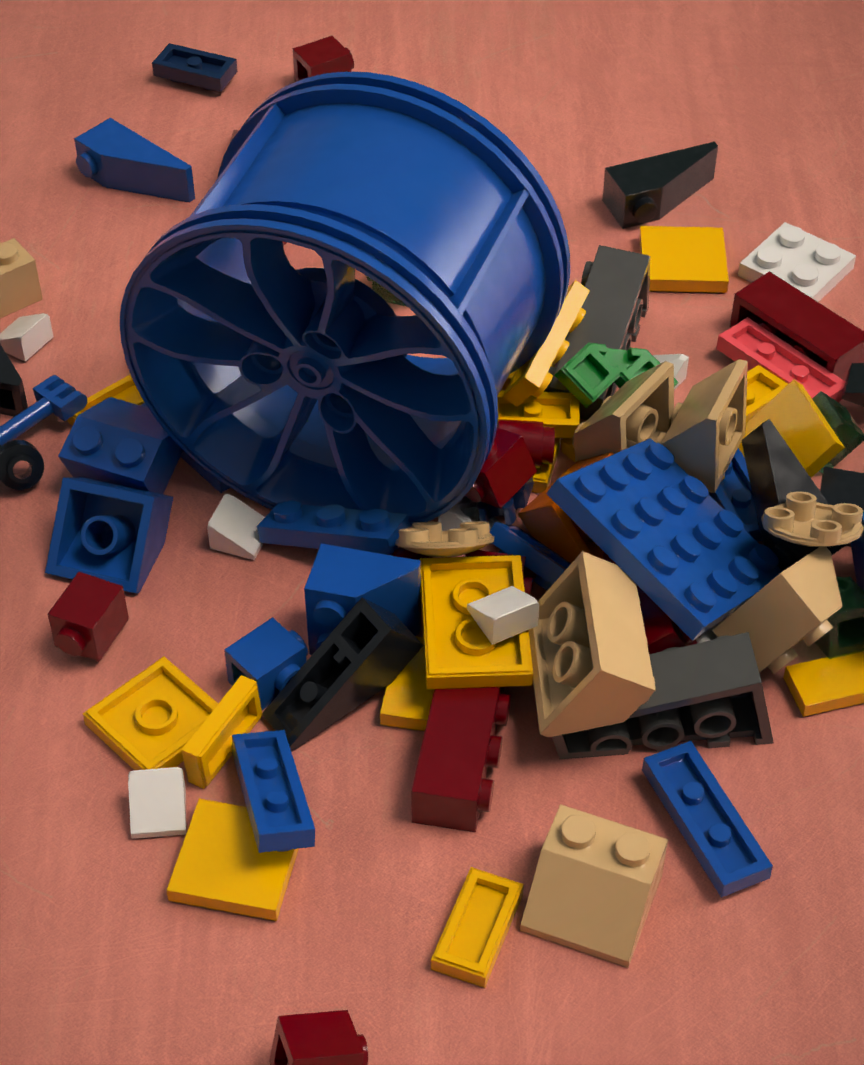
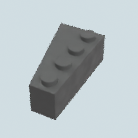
[544,245,651,420]
[552,632,774,759]

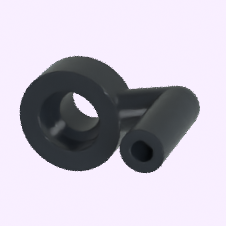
[0,440,44,490]

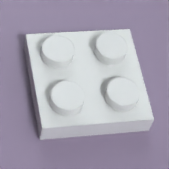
[738,222,856,302]

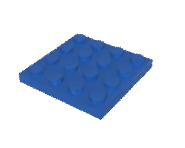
[546,438,783,640]

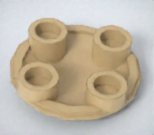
[761,491,864,547]
[395,521,494,557]

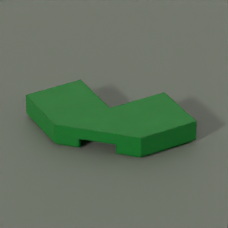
[554,342,679,408]

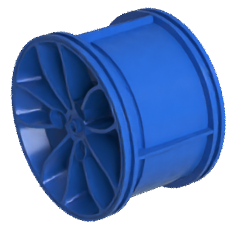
[120,71,570,527]

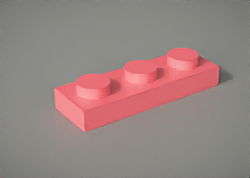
[716,317,846,413]

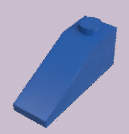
[74,118,195,202]

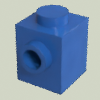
[224,617,308,710]

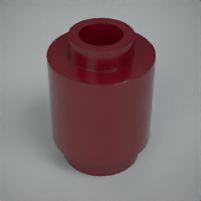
[497,419,555,469]

